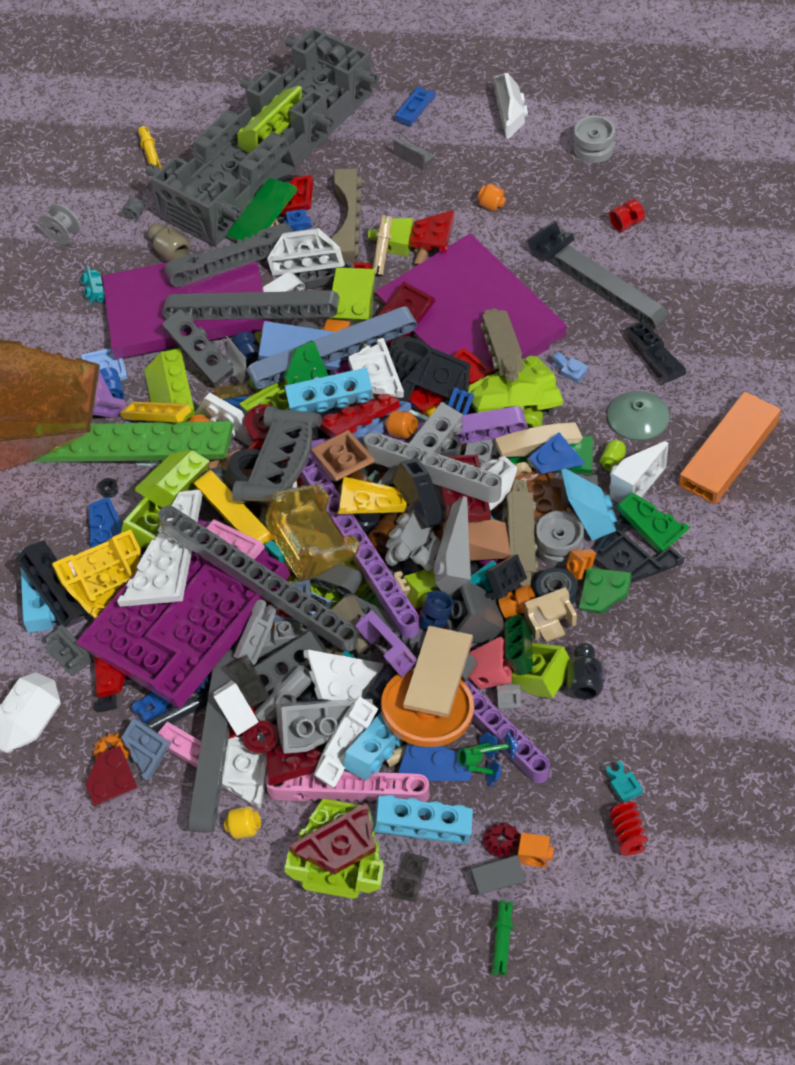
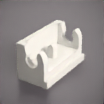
[213,680,258,735]

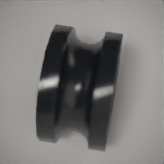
[99,478,119,498]

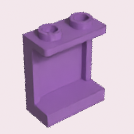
[355,610,417,677]

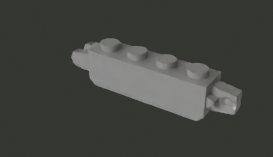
[385,483,444,566]

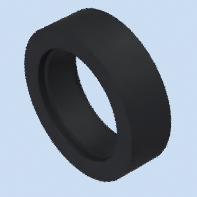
[225,449,288,503]

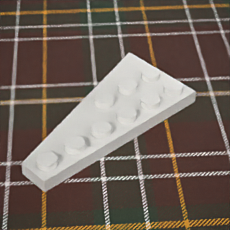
[117,490,202,607]

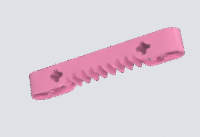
[265,771,430,803]

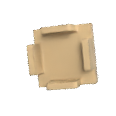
[524,587,577,642]

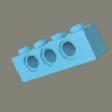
[285,368,374,412]
[20,550,57,633]
[343,712,403,781]
[373,795,473,844]

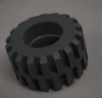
[388,336,432,381]

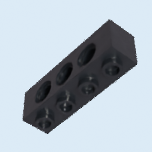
[16,540,89,628]

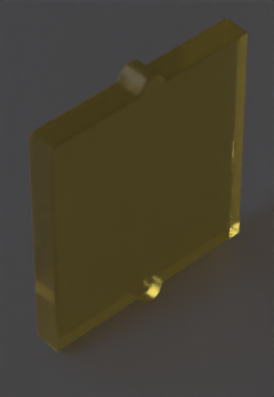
[215,381,249,399]

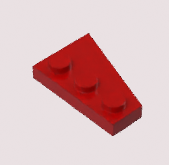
[95,656,126,698]

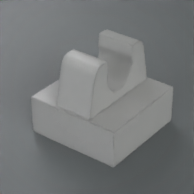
[497,682,521,709]

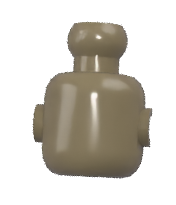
[148,223,190,262]

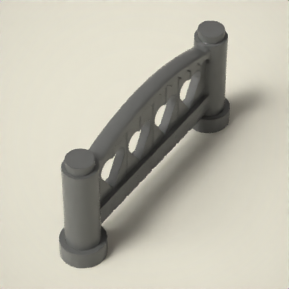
[233,406,322,504]

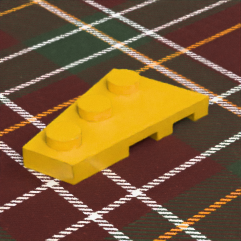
[338,477,407,514]

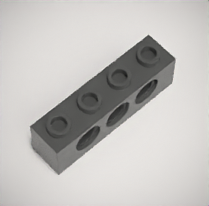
[162,309,234,388]
[235,629,328,703]

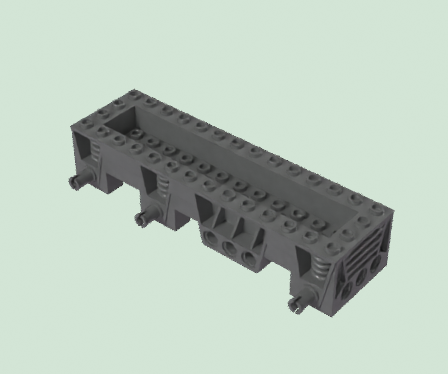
[145,27,379,246]

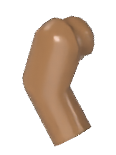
[414,247,428,266]

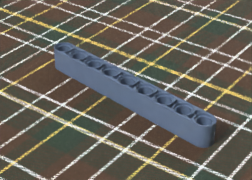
[247,307,417,389]

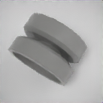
[574,115,615,163]
[536,511,584,567]

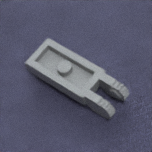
[233,599,276,666]

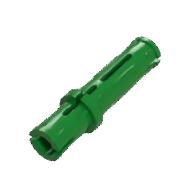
[491,900,513,976]

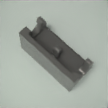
[45,625,92,676]
[470,855,526,896]

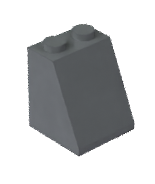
[446,581,505,643]

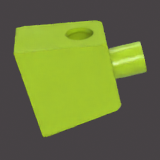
[368,218,414,257]

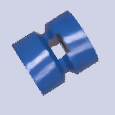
[100,367,125,399]

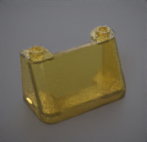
[266,484,360,581]

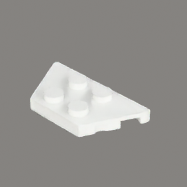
[348,338,404,398]
[195,393,254,446]
[304,650,383,701]
[222,732,271,808]

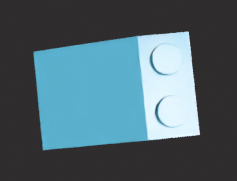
[561,468,617,540]

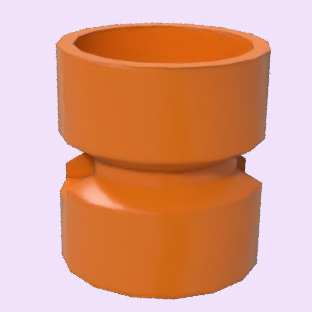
[498,584,536,620]

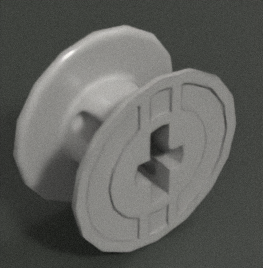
[38,203,81,245]

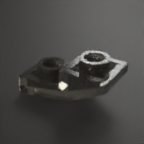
[392,852,430,903]

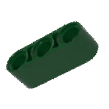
[505,615,533,676]

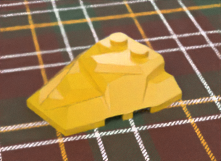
[52,529,141,620]

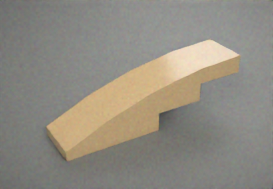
[494,422,583,457]

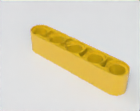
[193,470,274,547]

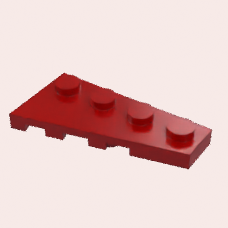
[409,347,493,414]
[318,394,400,438]

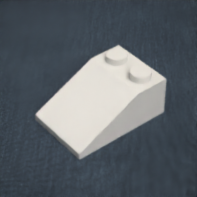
[609,441,669,503]

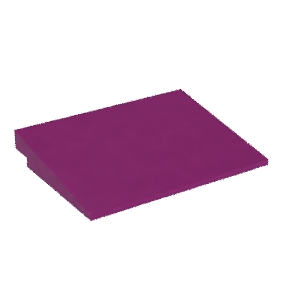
[375,233,567,374]
[102,260,270,359]
[76,519,291,709]

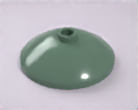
[607,391,669,441]

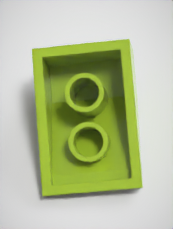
[329,268,376,325]
[512,643,571,698]

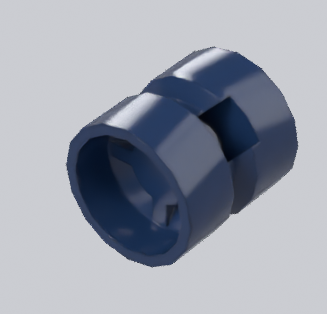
[231,332,262,370]
[418,590,454,631]

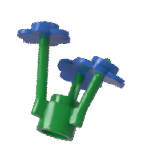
[458,732,518,787]

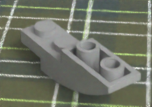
[232,620,319,658]

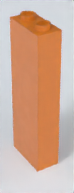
[679,392,781,505]

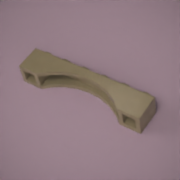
[332,169,362,262]

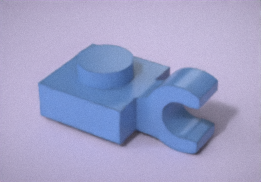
[552,352,589,383]

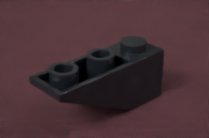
[391,458,445,528]

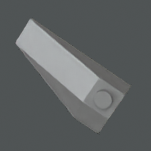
[434,496,471,595]
[276,699,374,754]

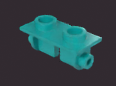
[81,265,105,305]

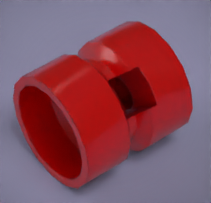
[609,199,645,233]

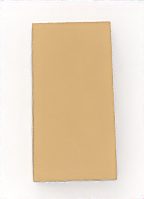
[403,626,473,718]

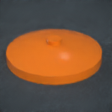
[381,668,474,747]

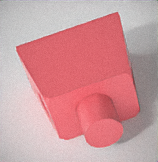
[467,637,512,689]

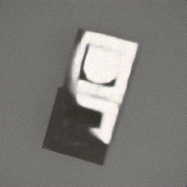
[226,654,269,708]

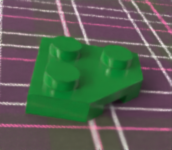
[283,340,328,385]
[579,568,632,614]

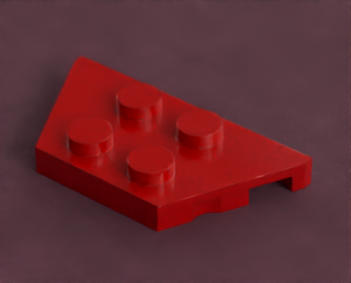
[409,210,455,253]

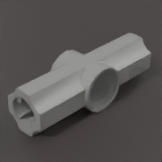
[255,665,313,723]

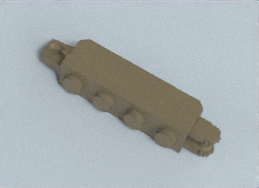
[480,308,524,382]
[502,479,538,591]

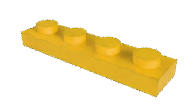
[120,401,191,423]

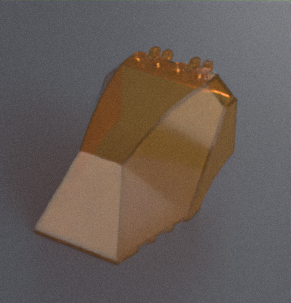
[0,340,100,471]

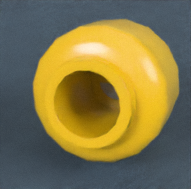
[224,806,261,839]

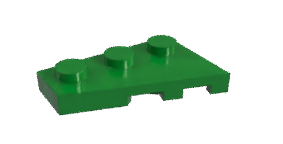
[616,492,691,554]

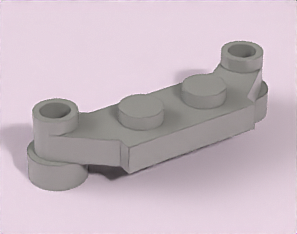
[410,529,441,571]

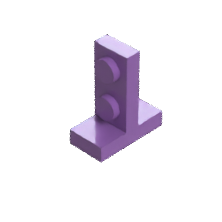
[79,364,127,418]

